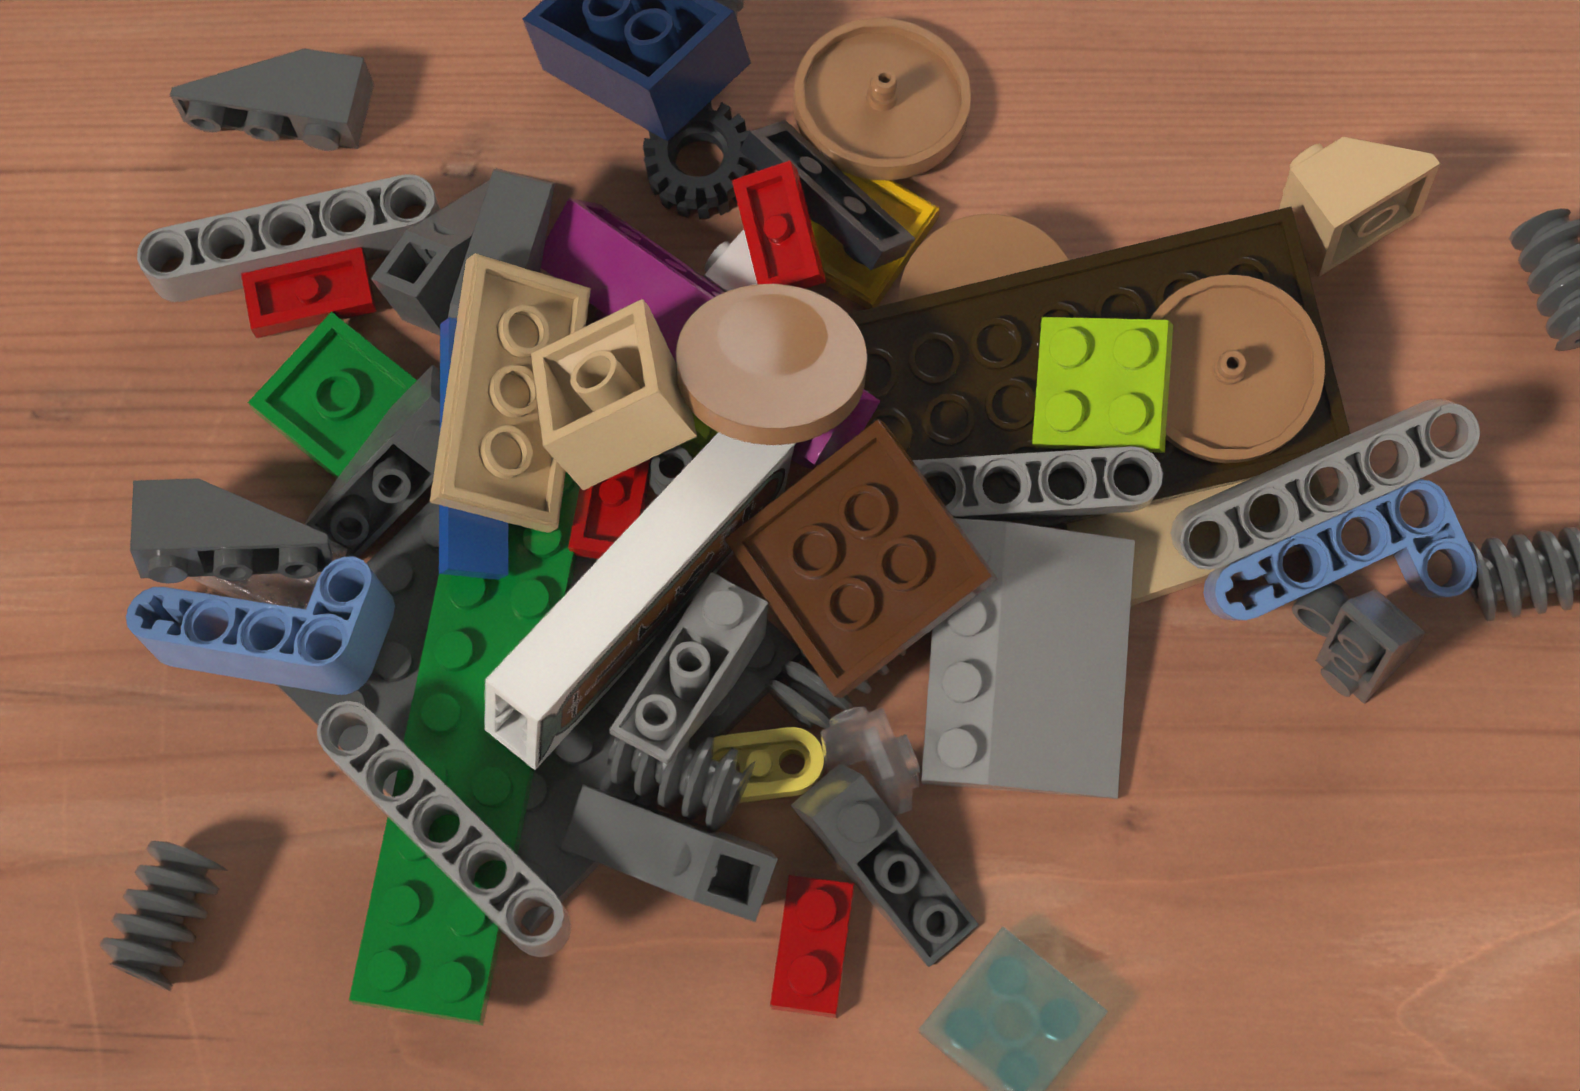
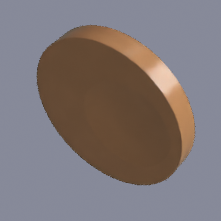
[793,18,971,180]
[898,214,1069,301]
[1150,275,1325,463]
[676,284,867,445]

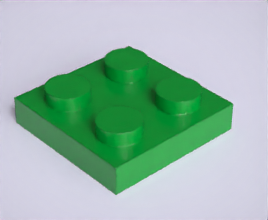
[247,312,417,479]

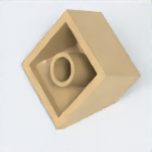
[1279,137,1440,277]
[531,299,697,490]

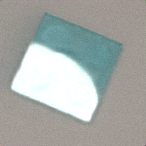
[919,926,1108,1091]

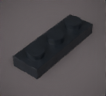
[739,120,916,270]

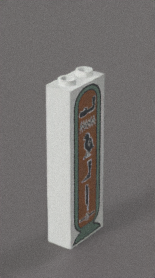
[485,432,795,770]

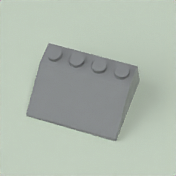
[921,518,1135,799]

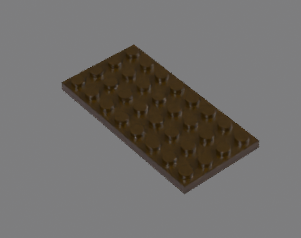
[848,206,1351,528]

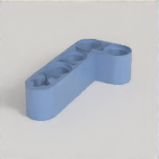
[1203,479,1477,621]
[126,556,395,695]

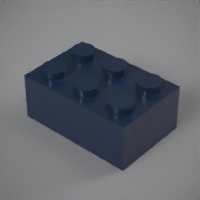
[522,0,751,141]

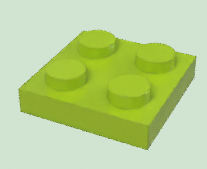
[1032,317,1173,453]

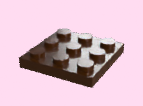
[724,419,998,698]

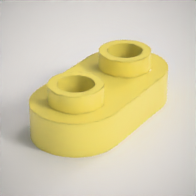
[712,727,825,803]

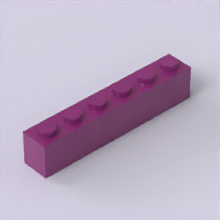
[541,198,880,469]

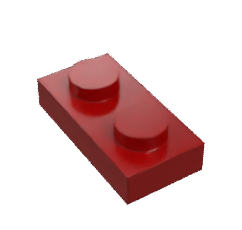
[732,160,826,289]
[241,247,377,338]
[568,458,652,559]
[770,875,855,1018]

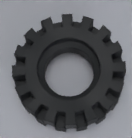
[643,101,756,219]

